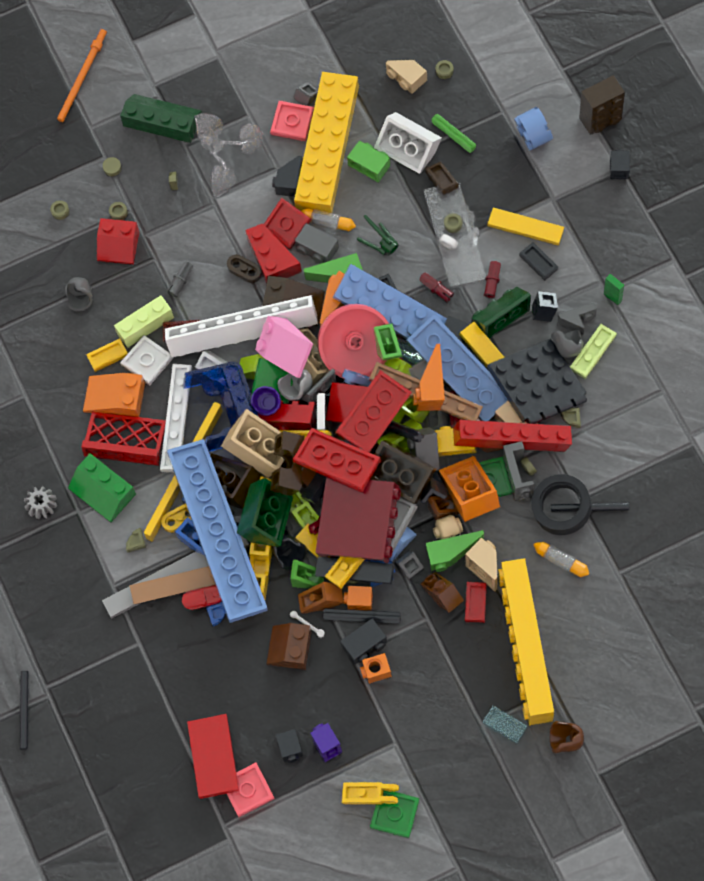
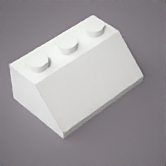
[374,112,442,174]

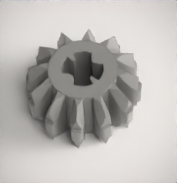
[24,486,57,519]

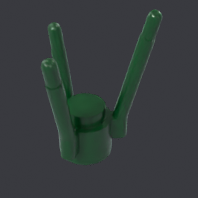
[357,215,399,255]

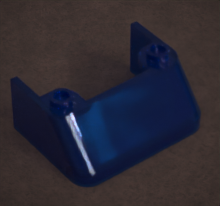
[182,362,259,452]

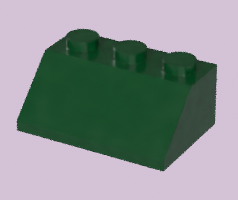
[471,287,531,339]
[237,478,293,547]

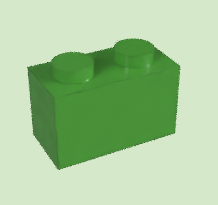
[347,141,390,183]

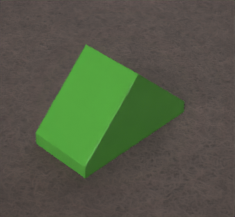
[374,324,402,360]
[290,560,324,589]

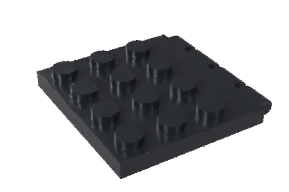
[487,338,587,424]

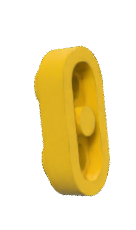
[161,504,192,533]

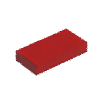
[465,582,486,623]

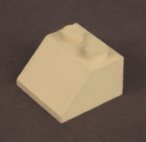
[465,538,497,592]

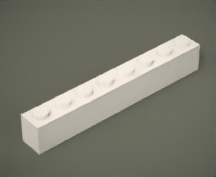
[165,295,318,357]

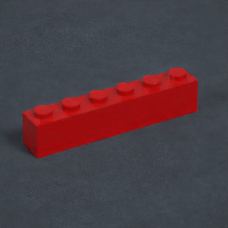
[453,420,572,452]

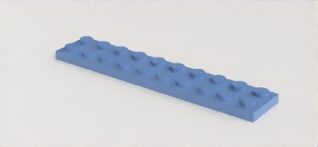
[167,439,267,623]

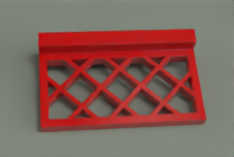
[81,411,166,466]

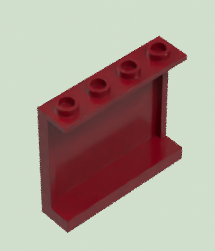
[315,477,401,563]

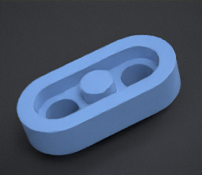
[342,369,372,387]

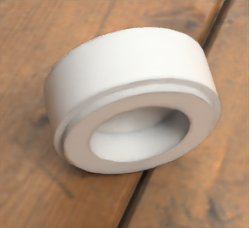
[439,234,458,250]

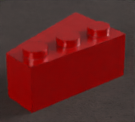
[245,223,302,284]
[256,400,317,430]

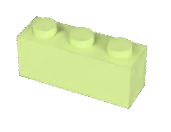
[114,295,174,348]

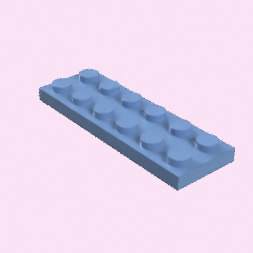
[333,264,447,340]
[406,314,508,421]

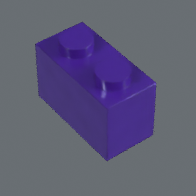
[310,723,342,762]

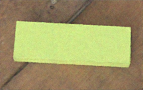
[570,324,617,379]

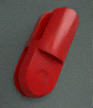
[182,585,221,610]

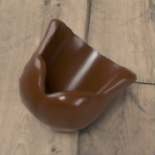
[550,721,584,753]

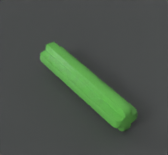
[431,114,476,153]

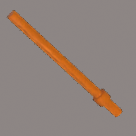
[57,29,107,122]

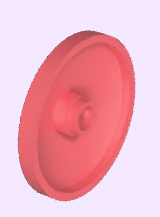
[317,304,389,379]

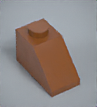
[298,582,344,614]

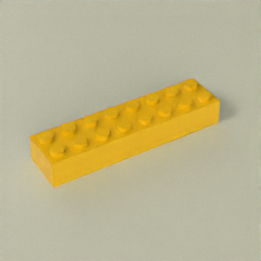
[294,72,359,215]
[498,558,554,725]

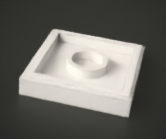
[120,335,173,386]
[317,393,326,430]

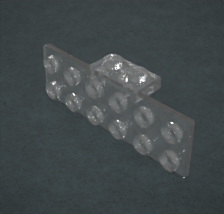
[424,182,486,288]

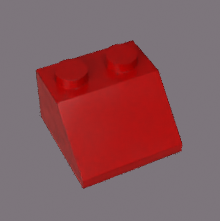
[97,218,140,265]

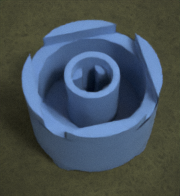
[514,107,553,151]

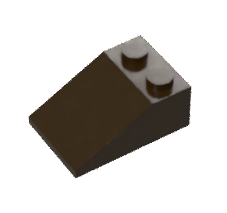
[262,276,325,326]
[210,453,262,509]

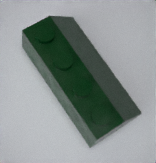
[120,94,202,143]

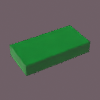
[604,274,624,305]

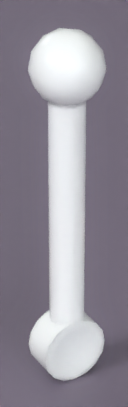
[290,611,325,638]

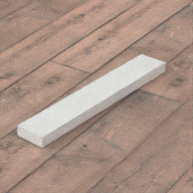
[160,364,192,473]

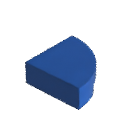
[207,602,226,627]

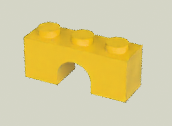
[249,543,272,600]

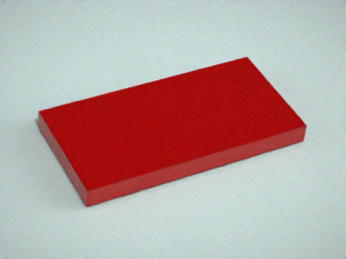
[335,370,412,452]
[293,428,381,492]
[187,714,239,799]

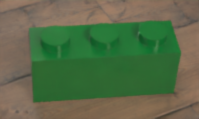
[68,454,136,522]

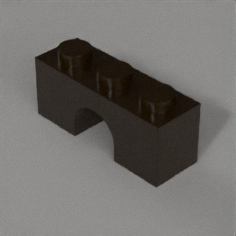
[270,431,305,496]

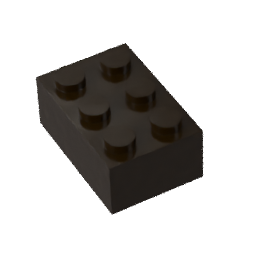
[579,75,625,135]
[371,440,437,504]

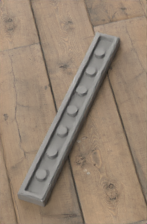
[102,536,250,619]

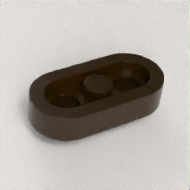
[227,254,262,283]

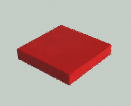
[264,198,312,249]

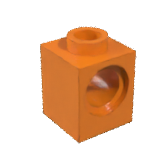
[344,586,373,611]
[360,653,392,683]

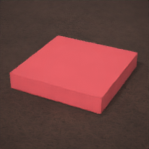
[270,101,314,141]
[227,763,275,817]

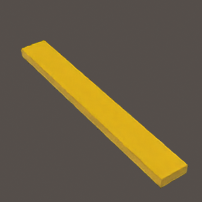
[144,402,223,542]

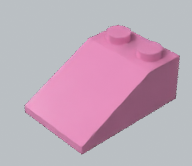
[255,316,313,378]

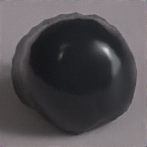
[271,534,307,570]

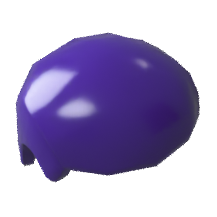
[251,386,281,416]

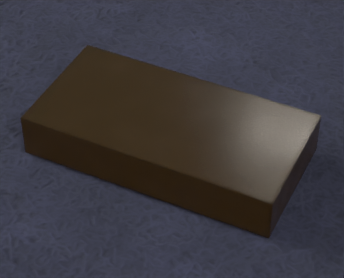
[425,161,459,195]

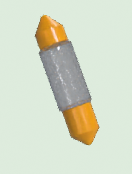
[301,208,356,232]
[533,541,589,577]

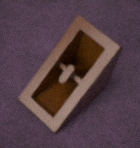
[428,495,459,522]

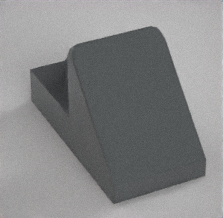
[558,302,597,335]

